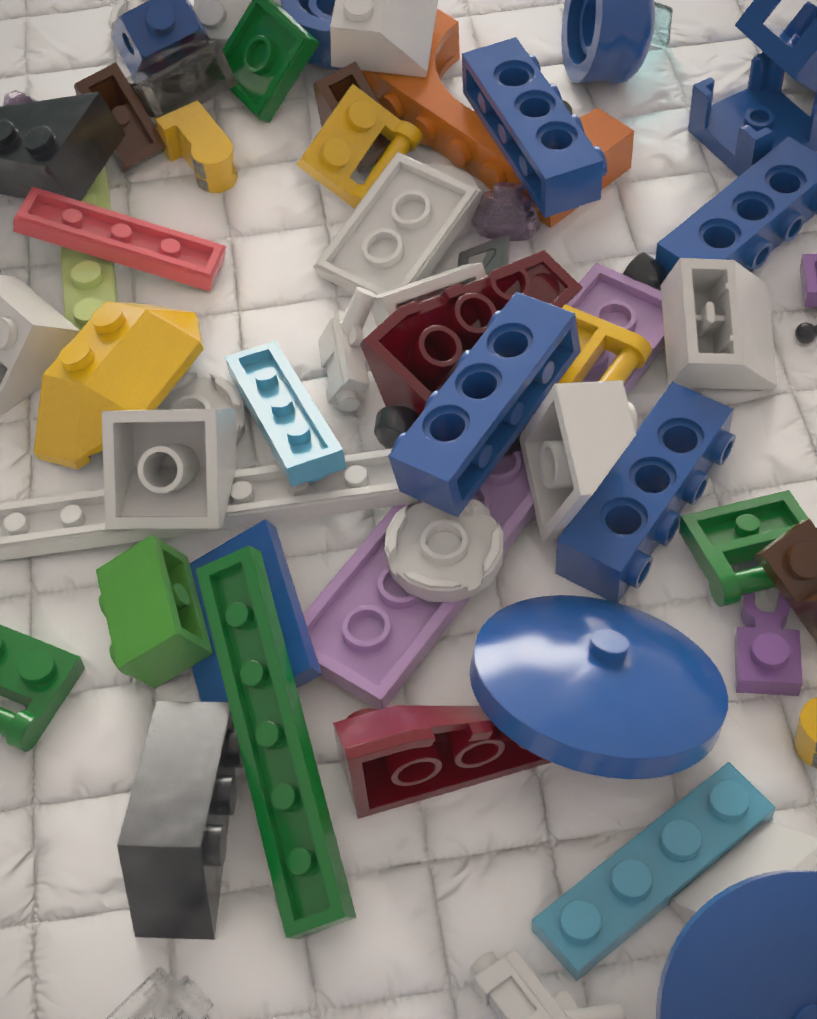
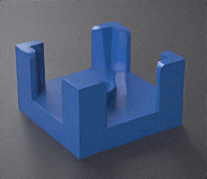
[734,0,817,92]
[688,52,817,177]

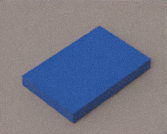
[190,519,322,702]

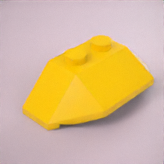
[34,301,204,470]

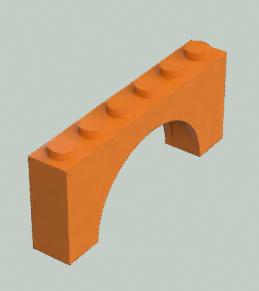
[361,8,634,228]

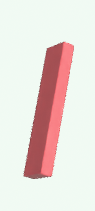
[13,186,227,292]

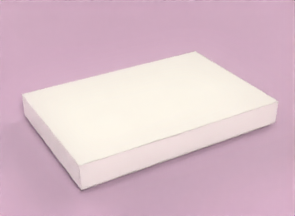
[313,152,483,295]

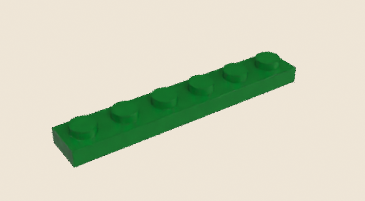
[196,545,357,939]

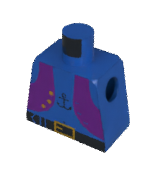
[111,0,210,80]

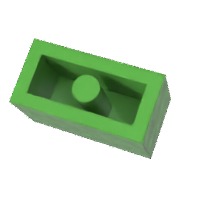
[96,535,213,688]

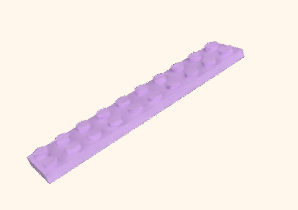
[303,262,665,710]

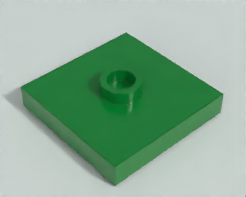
[210,0,320,123]

